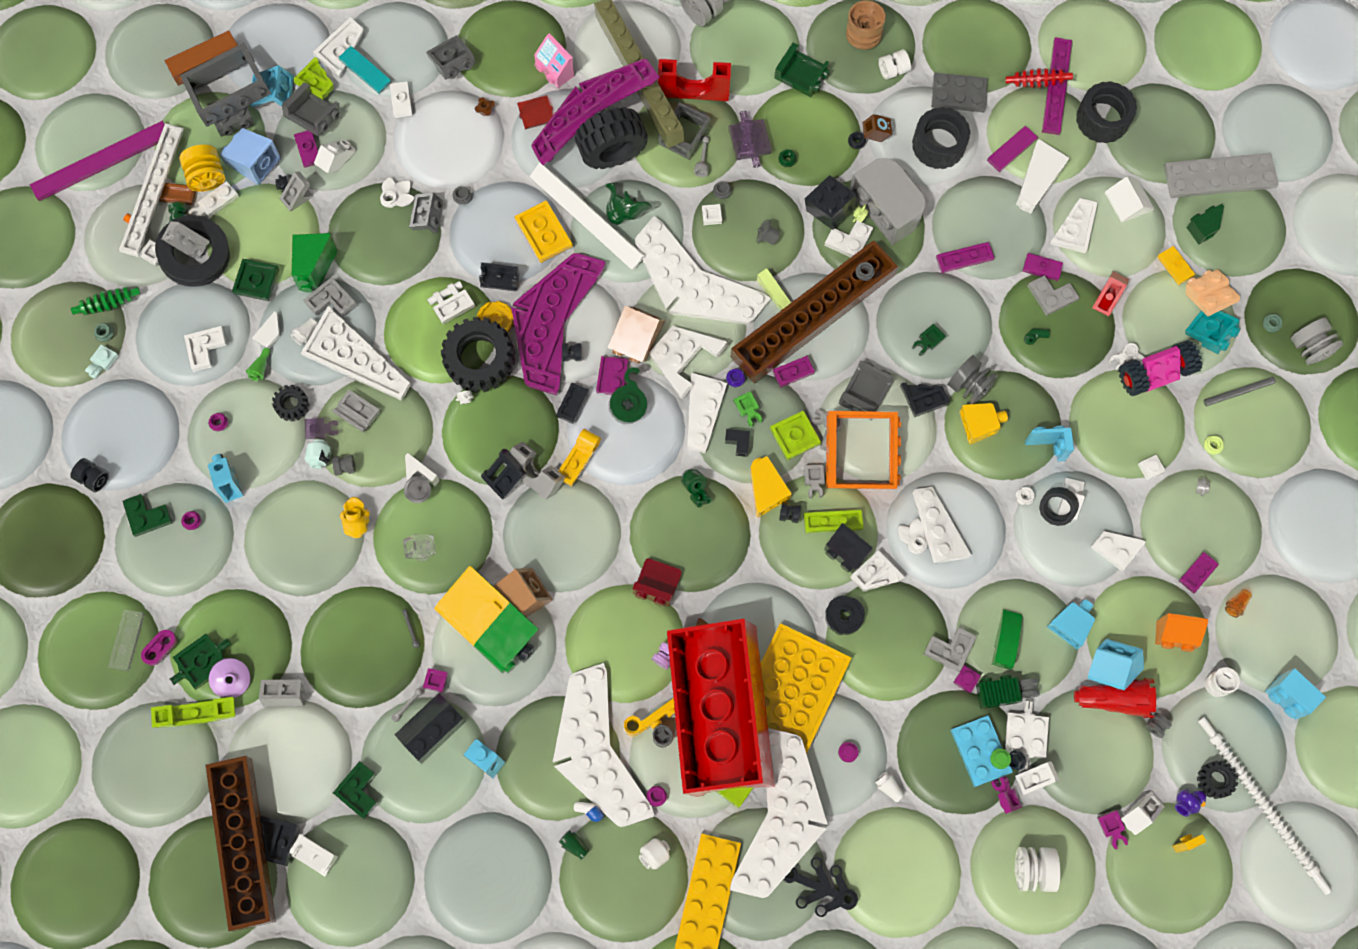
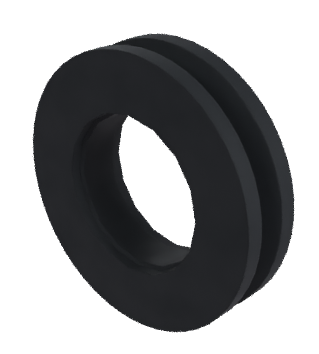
[155,215,230,287]

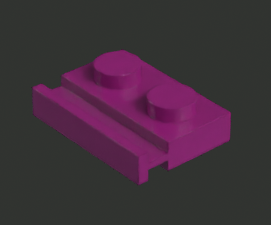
[596,356,628,395]

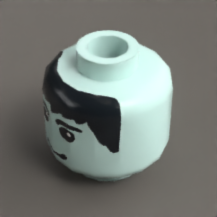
[305,439,332,469]

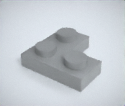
[1028,276,1079,316]
[303,277,356,317]
[923,628,977,672]

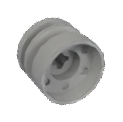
[1290,317,1344,366]

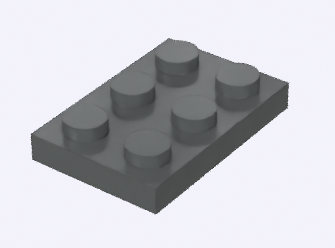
[931,73,987,113]

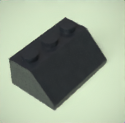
[394,693,466,764]

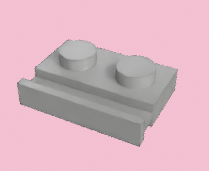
[332,390,380,433]

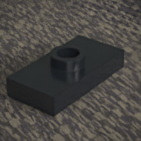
[556,382,589,424]

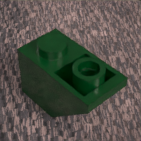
[1186,204,1224,245]

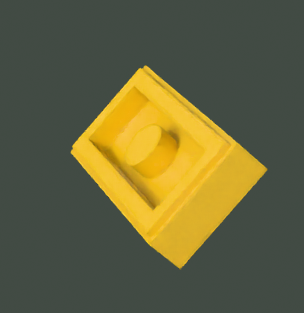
[1157,246,1195,285]
[1172,834,1206,853]

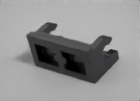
[479,262,520,292]

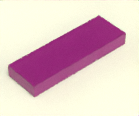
[987,126,1038,173]
[936,242,994,273]

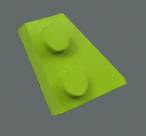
[293,57,334,100]

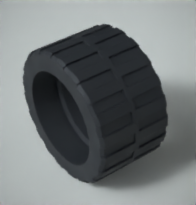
[1076,81,1137,143]
[912,107,970,169]

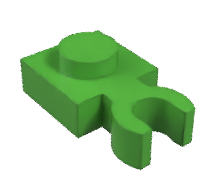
[733,391,762,427]

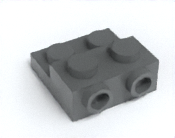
[426,35,476,80]
[207,100,254,137]

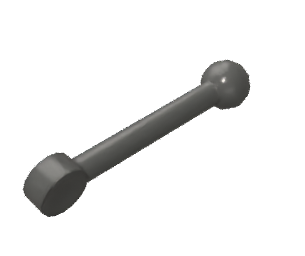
[402,609,420,648]

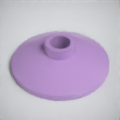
[209,658,250,698]

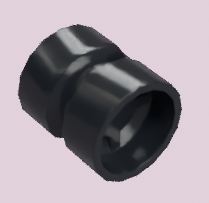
[70,458,109,493]

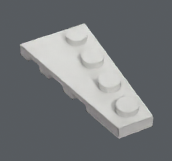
[687,373,727,454]
[912,487,972,564]

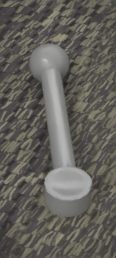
[392,688,423,722]

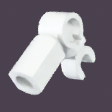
[1109,343,1145,370]

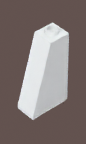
[1016,139,1069,214]

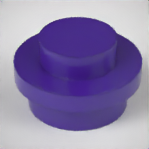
[726,369,745,387]

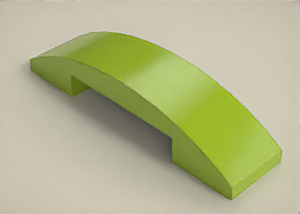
[151,697,235,728]

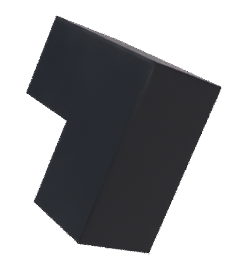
[725,429,750,457]

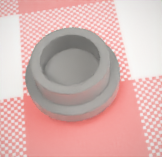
[1196,477,1210,497]

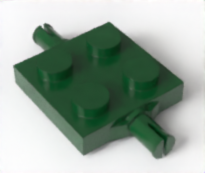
[169,634,232,690]

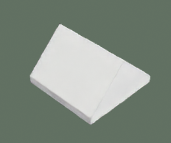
[1105,177,1154,223]

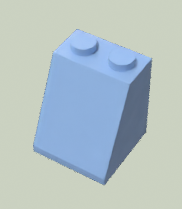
[220,128,281,185]

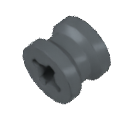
[1019,679,1040,698]
[1145,713,1172,738]

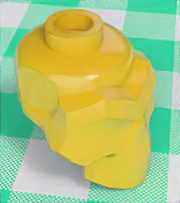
[339,497,370,538]

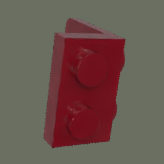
[632,558,682,607]

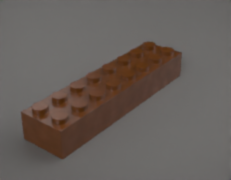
[205,756,276,932]

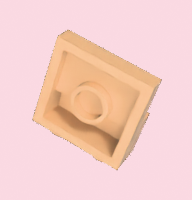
[1185,269,1240,316]

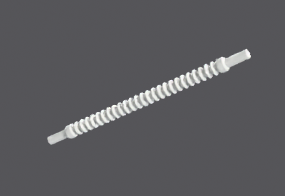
[1198,717,1332,895]

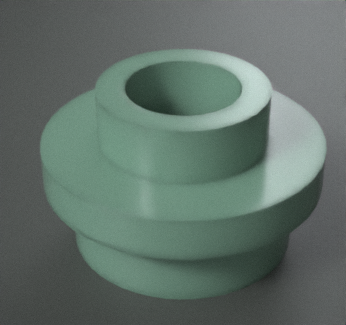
[1263,314,1282,333]
[94,323,114,342]

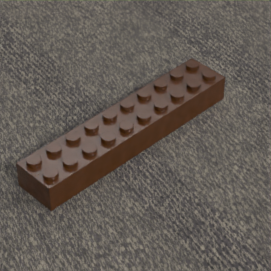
[730,240,898,384]

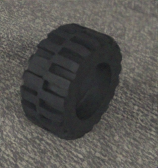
[575,107,648,169]
[441,317,516,393]

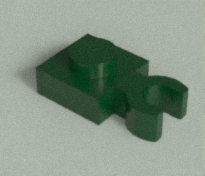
[912,323,946,356]

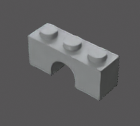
[503,442,566,499]

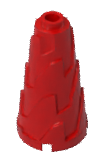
[1074,678,1156,718]

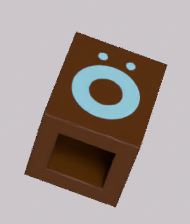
[862,114,892,142]

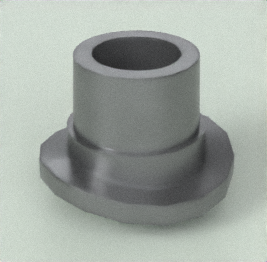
[404,476,431,503]

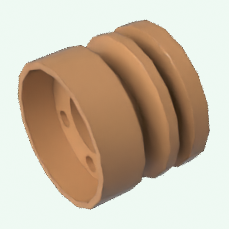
[846,0,886,50]

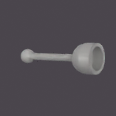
[694,136,709,177]

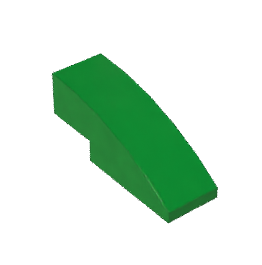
[991,610,1022,670]

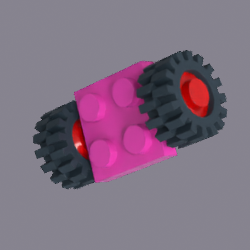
[1119,340,1203,397]

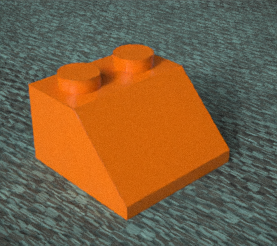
[1155,613,1208,652]

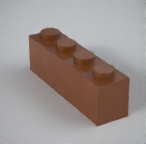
[164,30,238,86]

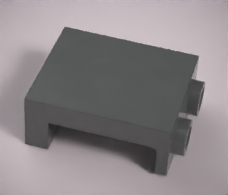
[282,82,341,137]
[838,361,894,421]

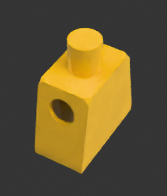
[959,403,1008,445]

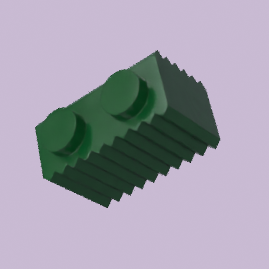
[976,675,1023,709]

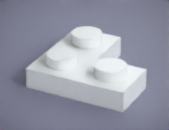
[824,221,873,258]
[184,326,227,372]

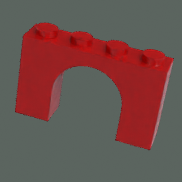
[658,59,731,101]

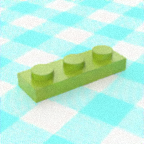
[803,510,864,533]

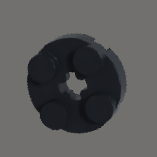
[825,595,865,636]

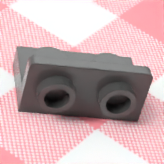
[409,192,443,233]

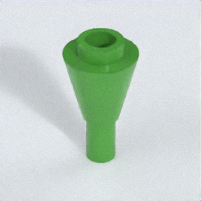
[246,348,271,381]

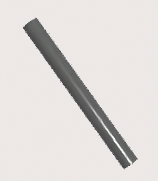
[1204,377,1276,407]

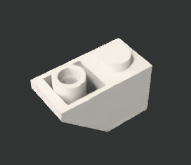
[314,139,356,173]

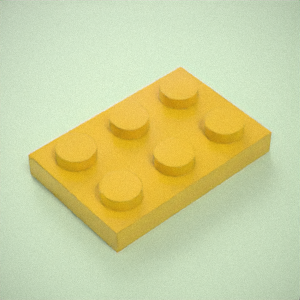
[514,200,573,263]

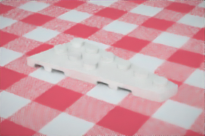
[301,306,410,401]

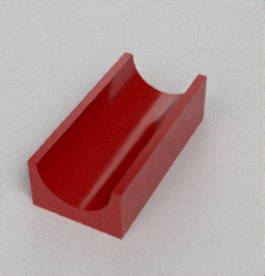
[667,618,775,797]

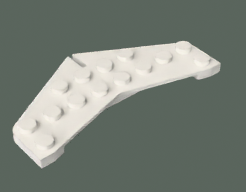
[635,216,771,325]
[553,663,655,827]
[730,728,828,898]

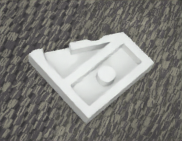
[1091,531,1146,571]
[850,550,905,592]

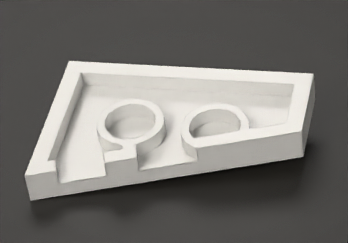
[313,17,364,78]

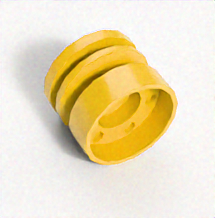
[179,144,226,192]

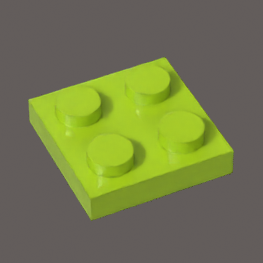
[769,410,821,461]

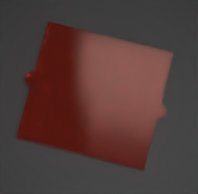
[517,95,553,130]

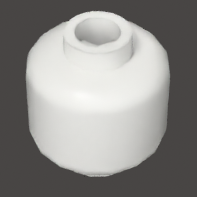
[639,838,670,870]

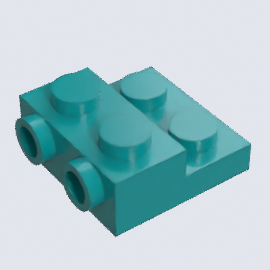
[1185,310,1241,354]

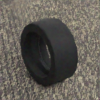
[1039,487,1079,526]

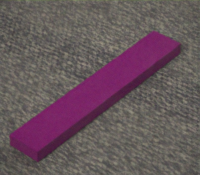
[1042,37,1072,135]

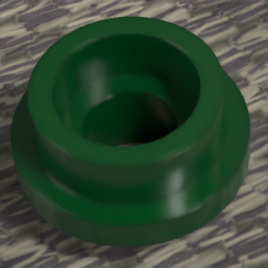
[778,149,796,167]

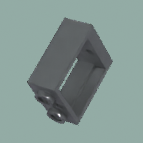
[658,102,711,160]

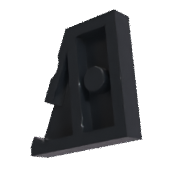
[900,382,950,418]

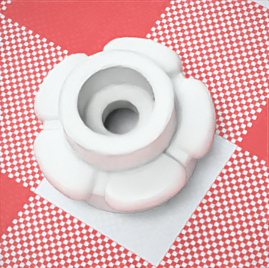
[456,390,474,404]
[1016,487,1035,505]

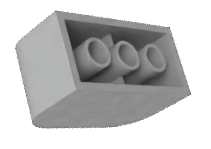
[850,158,925,245]

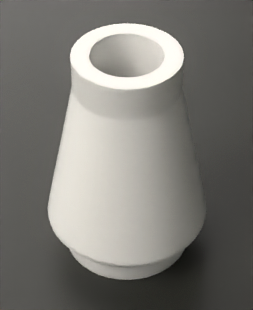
[291,318,317,345]
[875,771,904,802]

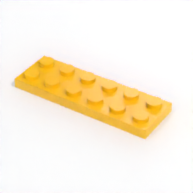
[675,833,741,949]

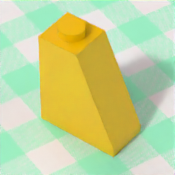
[750,456,791,518]

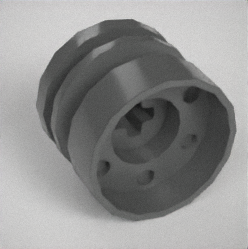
[947,355,998,404]

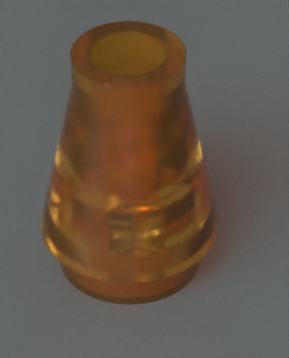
[1225,589,1252,618]

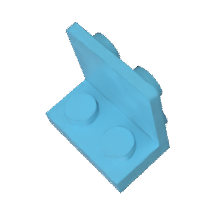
[250,65,294,107]
[1025,426,1074,462]

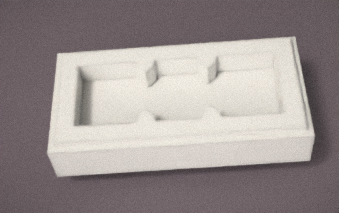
[390,81,412,118]

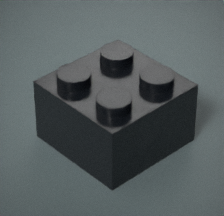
[805,175,857,230]

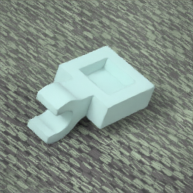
[85,345,118,379]

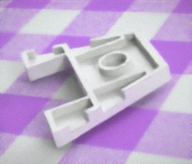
[649,326,728,399]

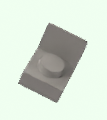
[279,171,313,211]

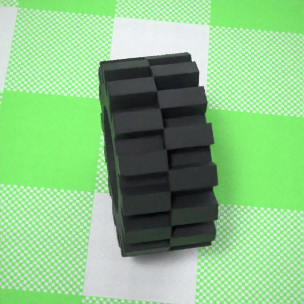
[272,385,309,422]
[1197,761,1238,799]

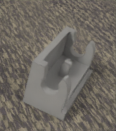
[162,221,210,258]
[259,680,305,707]

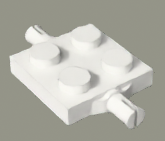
[1005,701,1049,770]

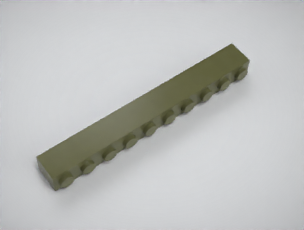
[594,0,684,148]

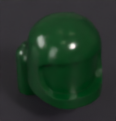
[681,468,712,508]

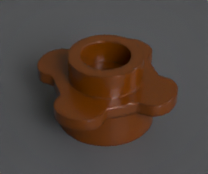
[474,97,495,116]

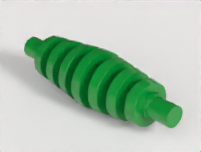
[70,287,141,315]

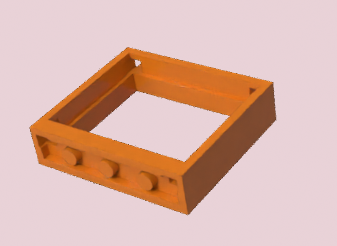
[826,411,901,490]

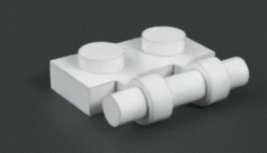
[427,281,475,325]

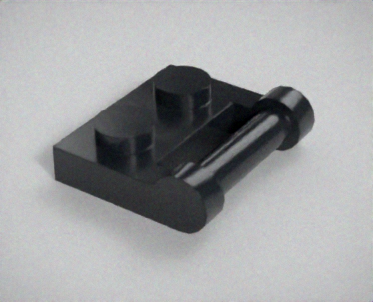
[481,449,527,500]

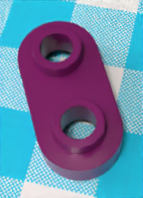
[141,630,177,666]

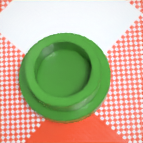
[990,749,1011,769]

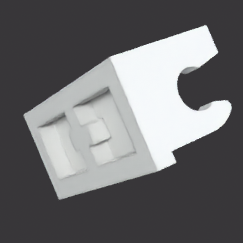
[289,834,338,877]

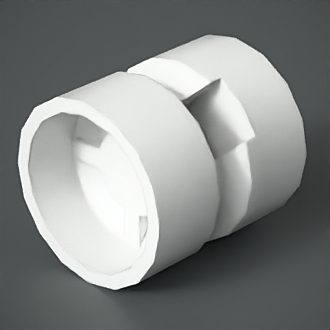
[879,49,911,80]
[1205,667,1240,697]

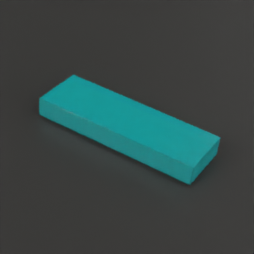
[338,45,391,94]

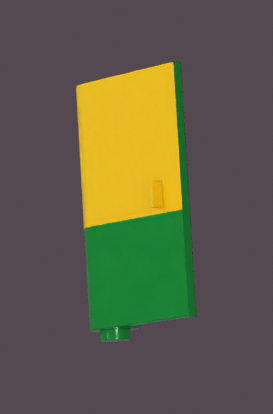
[434,566,539,674]

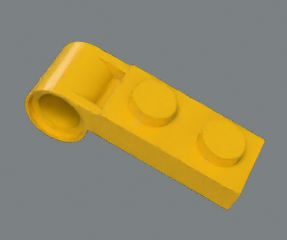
[558,428,601,487]
[624,699,675,737]

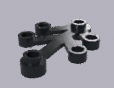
[783,857,858,917]

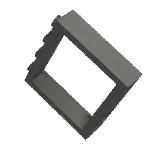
[180,42,271,127]

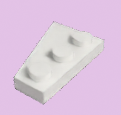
[1050,198,1098,253]

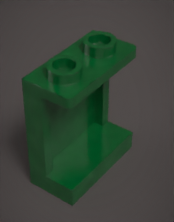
[774,42,830,97]

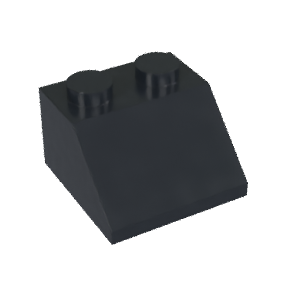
[824,523,873,573]

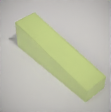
[757,269,791,311]

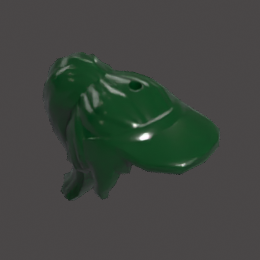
[605,183,652,225]

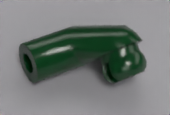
[1024,328,1050,345]

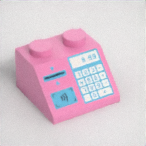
[534,33,574,88]

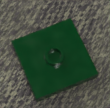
[232,258,279,302]

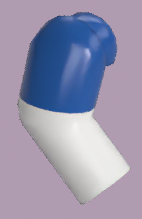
[574,802,604,822]

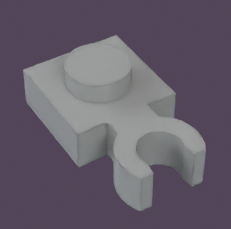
[804,465,825,499]

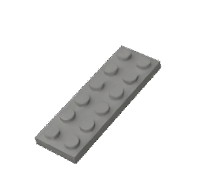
[1164,153,1279,198]

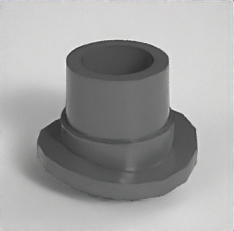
[756,219,780,245]

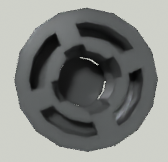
[332,455,355,476]
[653,725,673,748]

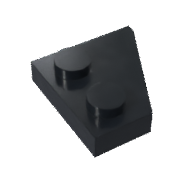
[260,816,300,866]

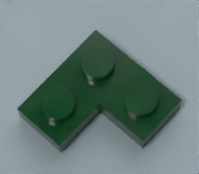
[122,494,173,537]
[333,761,378,819]

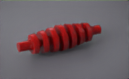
[1005,68,1073,88]

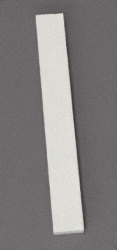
[119,123,184,257]
[530,163,645,270]

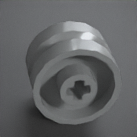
[679,0,723,27]

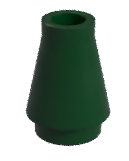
[559,830,589,860]

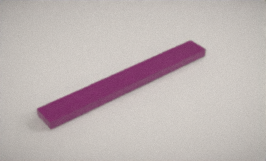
[29,120,165,201]

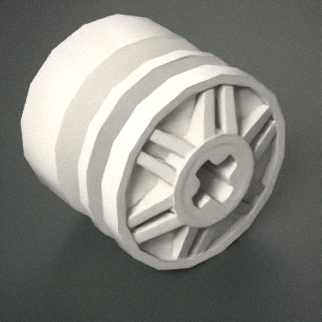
[1015,847,1060,892]

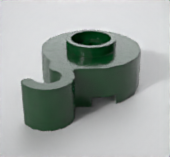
[608,367,647,424]

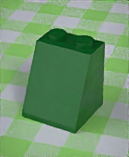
[291,233,337,293]

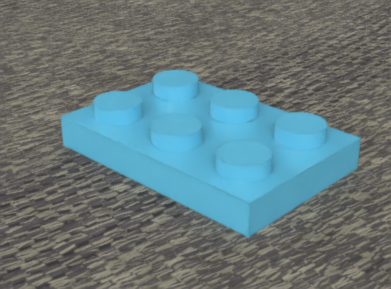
[950,716,1012,787]

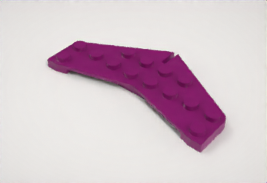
[531,59,660,165]
[511,253,606,396]

